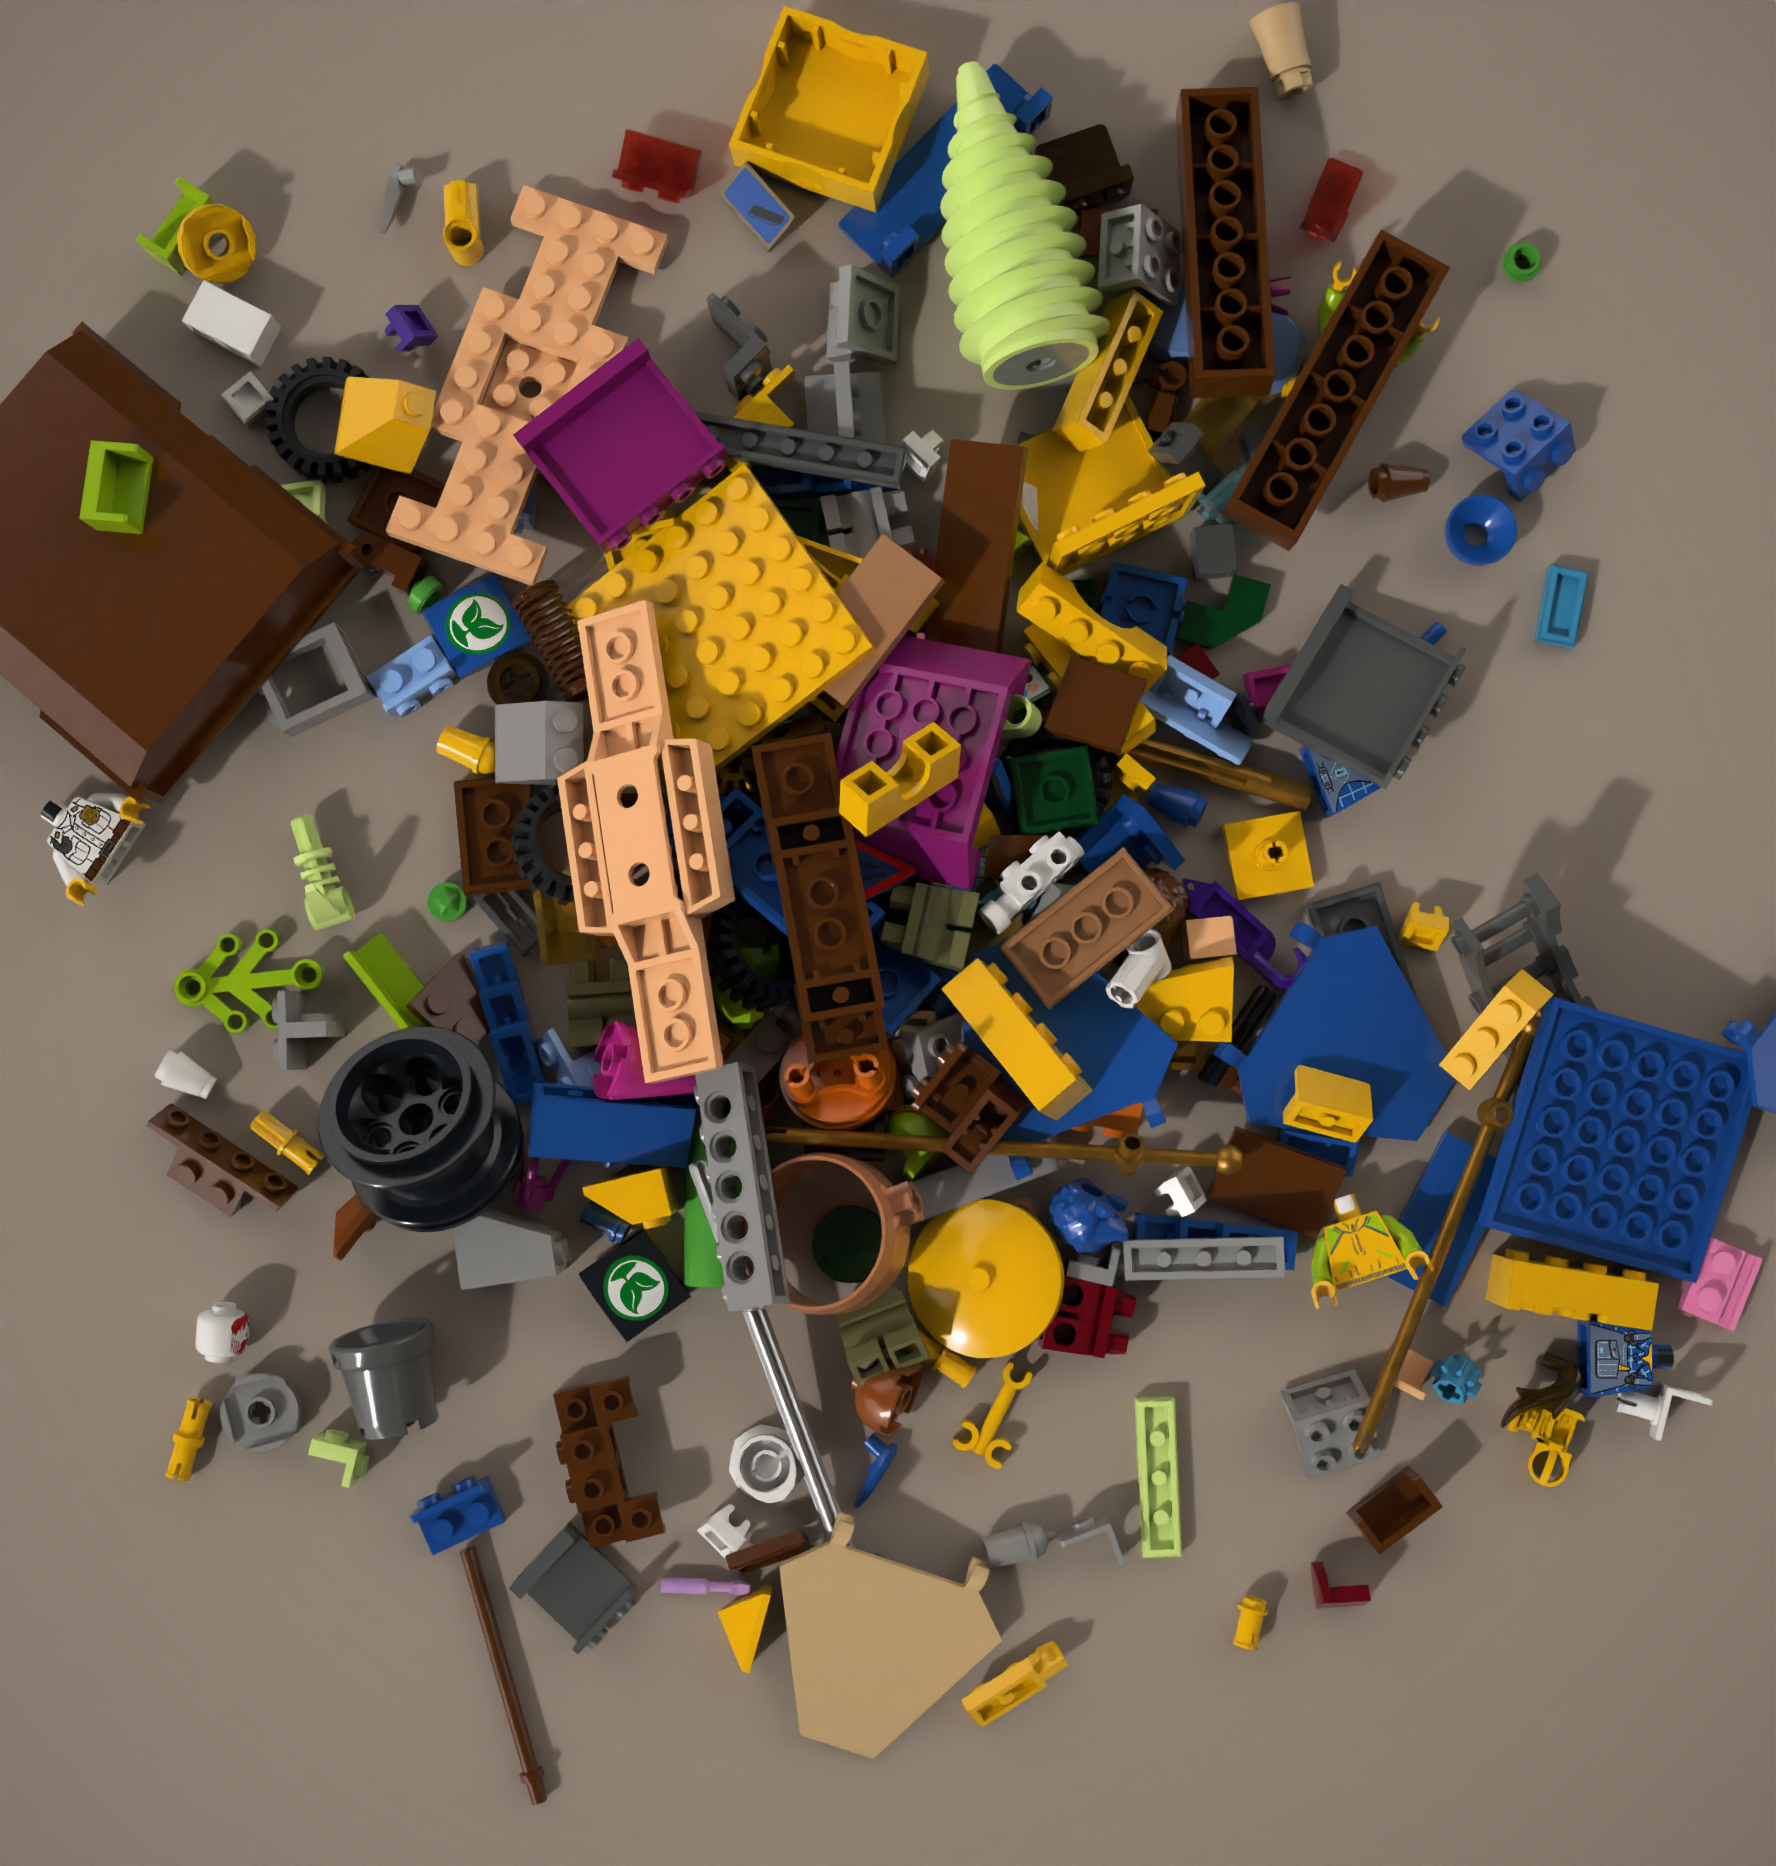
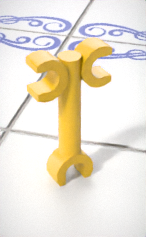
[951,1360,1032,1469]

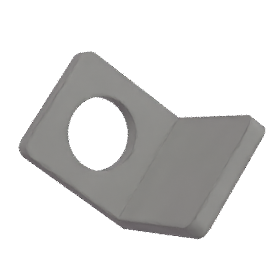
[1058,1515,1126,1567]

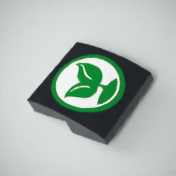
[579,1228,691,1342]

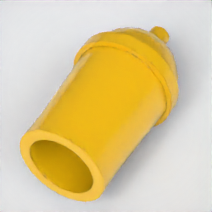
[436,725,495,775]

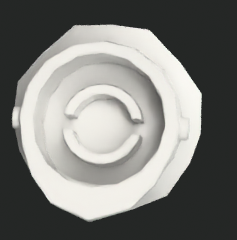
[729,1424,803,1504]

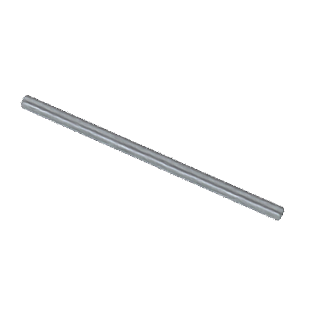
[689,1159,855,1548]

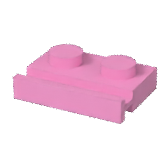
[1676,1237,1763,1331]

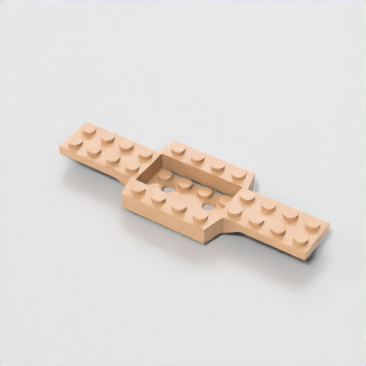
[557,600,735,1084]

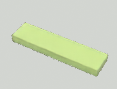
[1135,1396,1182,1558]

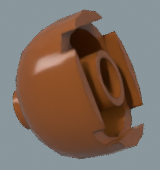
[851,1355,923,1438]

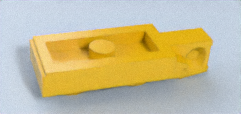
[961,1640,1069,1727]

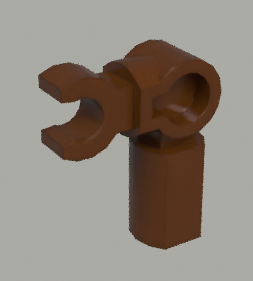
[1132,356,1187,438]

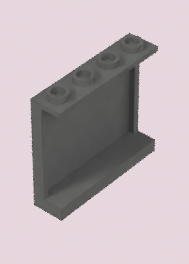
[1261,584,1466,789]

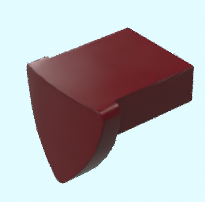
[1311,1561,1371,1609]

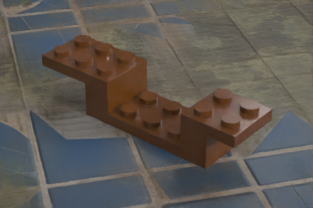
[751,733,889,1064]

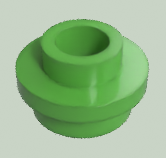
[1502,243,1542,283]

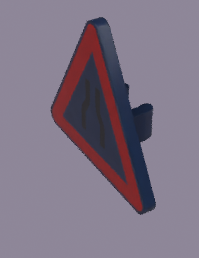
[854,837,918,903]

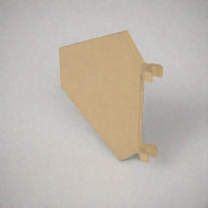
[779,1511,1002,1759]

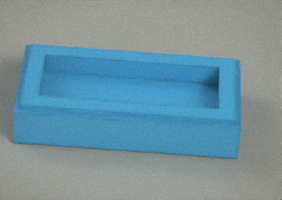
[1533,565,1589,649]

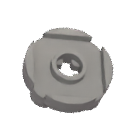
[220,1371,303,1453]

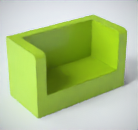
[135,176,215,275]
[79,440,154,534]

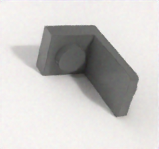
[1148,422,1223,502]

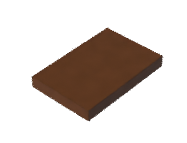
[454,777,534,897]
[1206,1126,1346,1239]

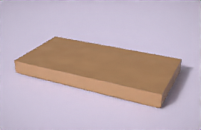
[825,534,945,708]
[999,847,1174,1010]

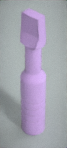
[661,1577,750,1595]

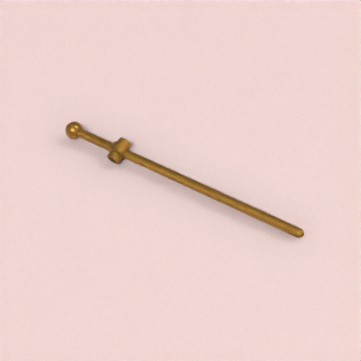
[1353,1012,1542,1454]
[765,1127,1242,1176]

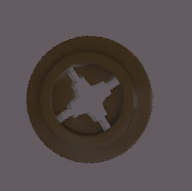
[487,652,550,705]

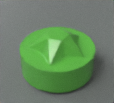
[407,576,444,614]
[428,882,469,922]

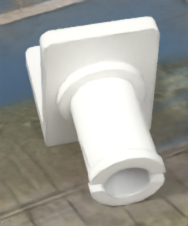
[1615,1383,1713,1441]

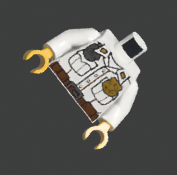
[41,793,151,907]

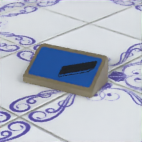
[719,162,798,252]

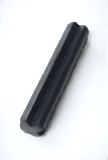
[1198,985,1276,1088]

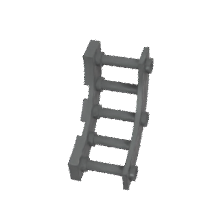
[1451,873,1597,1088]

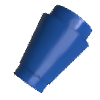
[1147,783,1208,828]

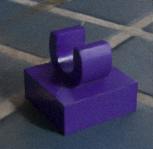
[385,305,439,352]

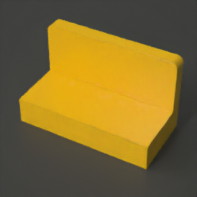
[1282,1065,1373,1143]

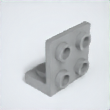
[1098,204,1183,307]
[1280,1369,1380,1478]

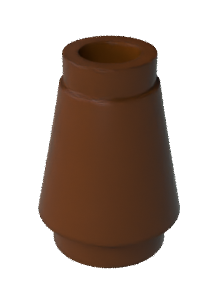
[1368,463,1430,502]

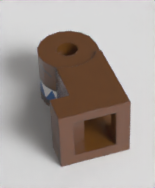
[351,533,430,597]

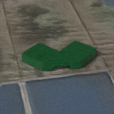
[1175,574,1271,650]

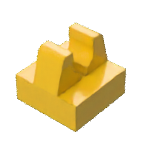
[1399,902,1449,951]

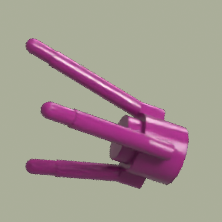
[511,1132,571,1211]

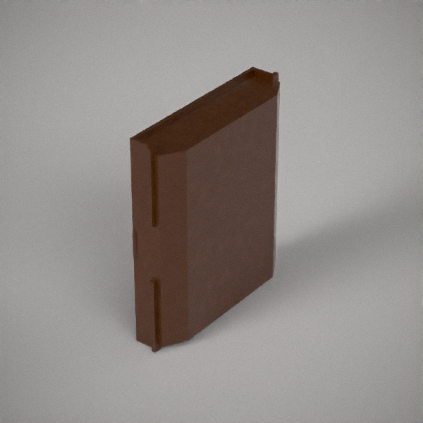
[0,321,364,804]

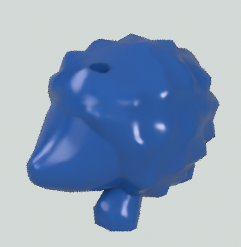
[1048,1177,1129,1253]

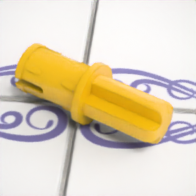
[250,1111,325,1175]
[906,1327,977,1389]

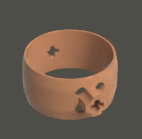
[741,1153,925,1315]

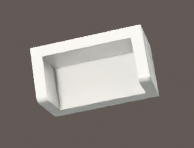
[182,280,281,367]

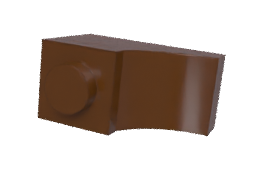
[940,1078,1028,1174]

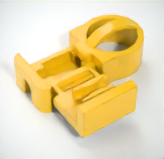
[1507,1395,1585,1487]

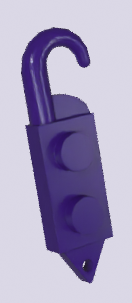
[1182,878,1307,989]

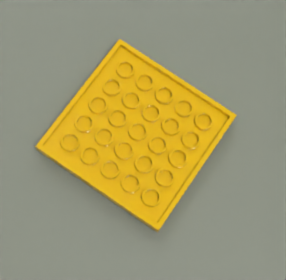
[564,464,876,773]

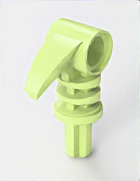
[291,815,355,931]

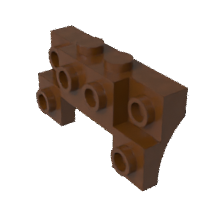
[553,1375,666,1549]

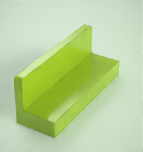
[343,932,425,1029]

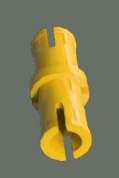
[165,1397,213,1481]

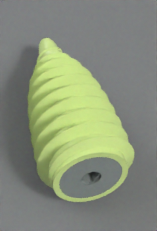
[940,61,1111,390]

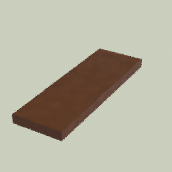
[925,439,1028,653]

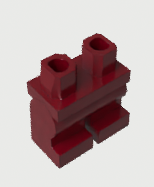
[1037,1273,1136,1359]

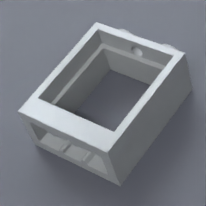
[258,622,376,737]

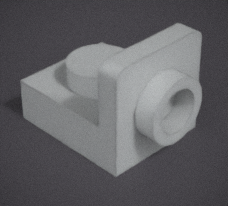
[1064,1243,1124,1287]

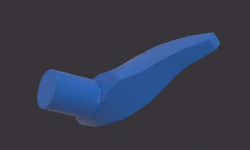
[854,1433,897,1508]

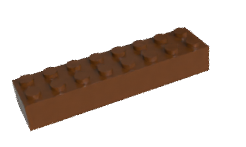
[1176,87,1275,398]
[1221,229,1450,551]

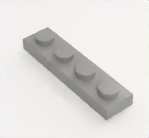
[1123,1236,1286,1281]

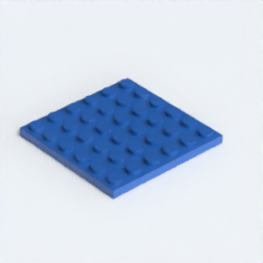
[1477,997,1752,1283]

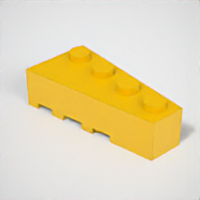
[1135,955,1234,1042]
[941,958,1093,1121]
[1485,1248,1659,1331]

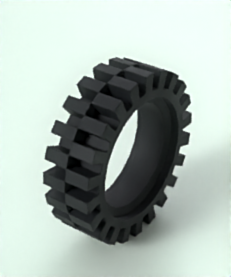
[264,357,372,483]
[511,782,626,906]
[707,892,796,1013]

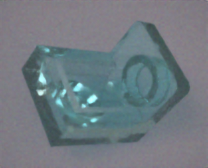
[1197,470,1241,526]

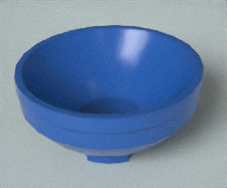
[1445,494,1517,566]

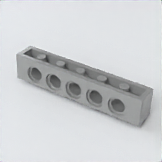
[694,1062,790,1312]

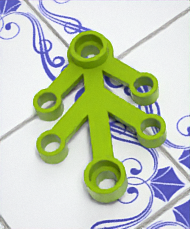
[173,929,326,1034]

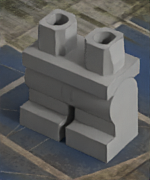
[820,486,916,559]

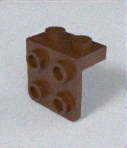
[910,1042,1002,1134]

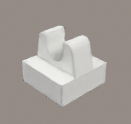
[900,430,944,483]
[1155,1166,1208,1217]
[697,1504,750,1558]

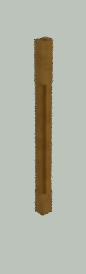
[1034,703,1313,810]

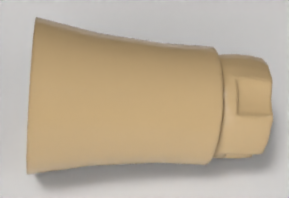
[1249,2,1314,99]

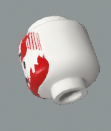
[195,1302,250,1363]

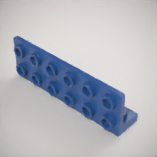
[839,64,1053,278]

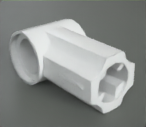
[1105,929,1172,1009]

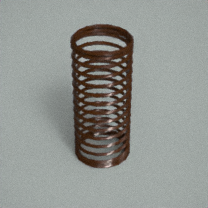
[511,580,588,702]

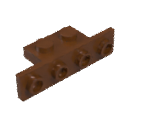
[147,1104,298,1217]

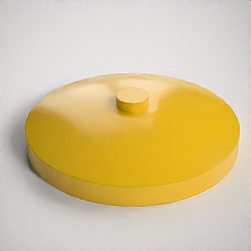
[908,1199,1064,1358]

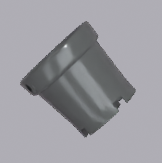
[329,1318,439,1440]

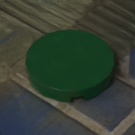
[812,1205,882,1284]

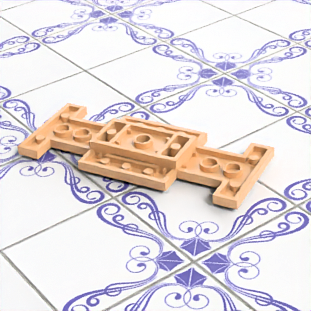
[385,185,669,586]

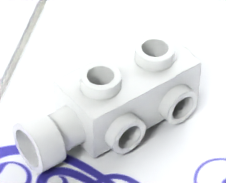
[978,831,1085,934]

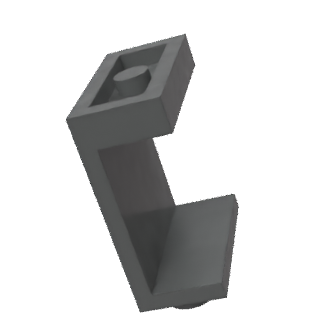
[509,1522,637,1654]

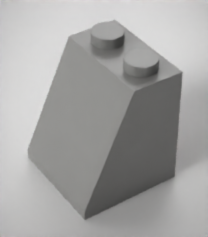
[452,1209,572,1290]

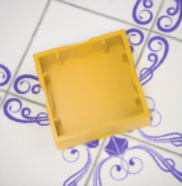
[729,5,930,213]

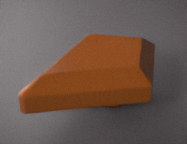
[333,1194,377,1261]

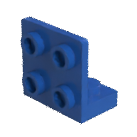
[1075,793,1185,874]

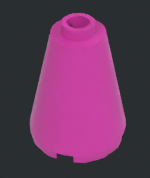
[592,1021,696,1100]

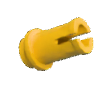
[1233,1596,1269,1651]

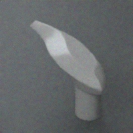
[381,163,422,234]

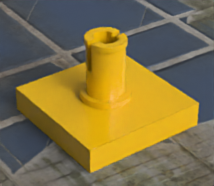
[1222,811,1314,901]

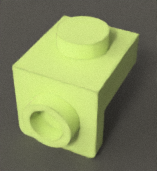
[308,1429,369,1488]

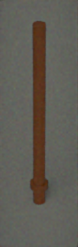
[460,1546,547,1805]

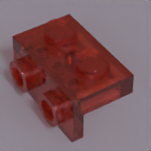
[612,128,702,203]

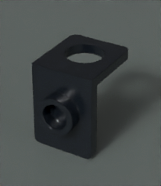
[1224,692,1260,736]

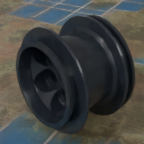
[318,1026,524,1232]

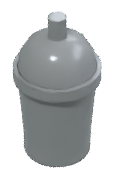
[982,1522,1057,1569]

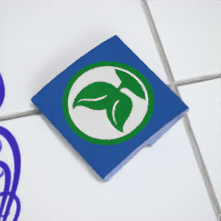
[422,573,532,680]

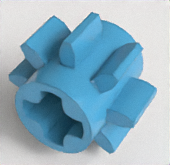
[1430,1354,1482,1404]

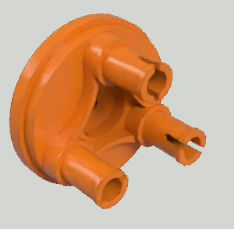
[779,1032,897,1131]

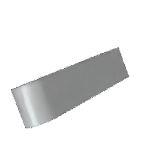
[911,1135,1067,1225]

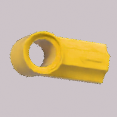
[443,180,484,266]

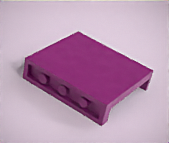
[513,338,729,554]

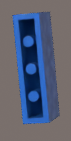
[528,1082,696,1168]

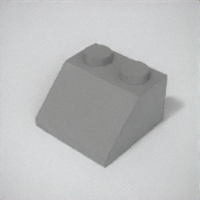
[495,701,584,785]

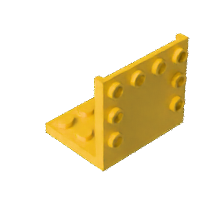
[1016,394,1205,577]

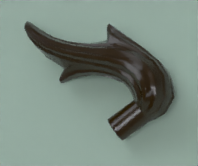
[1501,1350,1584,1428]

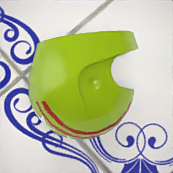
[886,1103,951,1181]

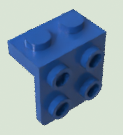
[1462,389,1576,502]

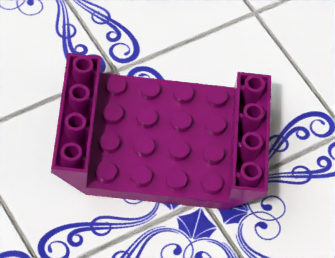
[835,636,1032,891]

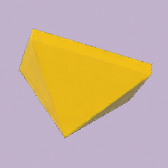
[718,1584,773,1674]

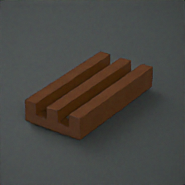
[725,1528,811,1577]

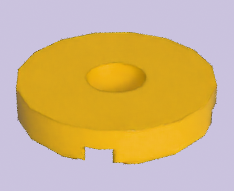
[177,204,257,284]

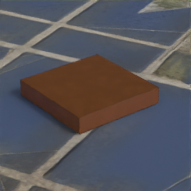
[347,466,445,555]
[1044,656,1146,755]

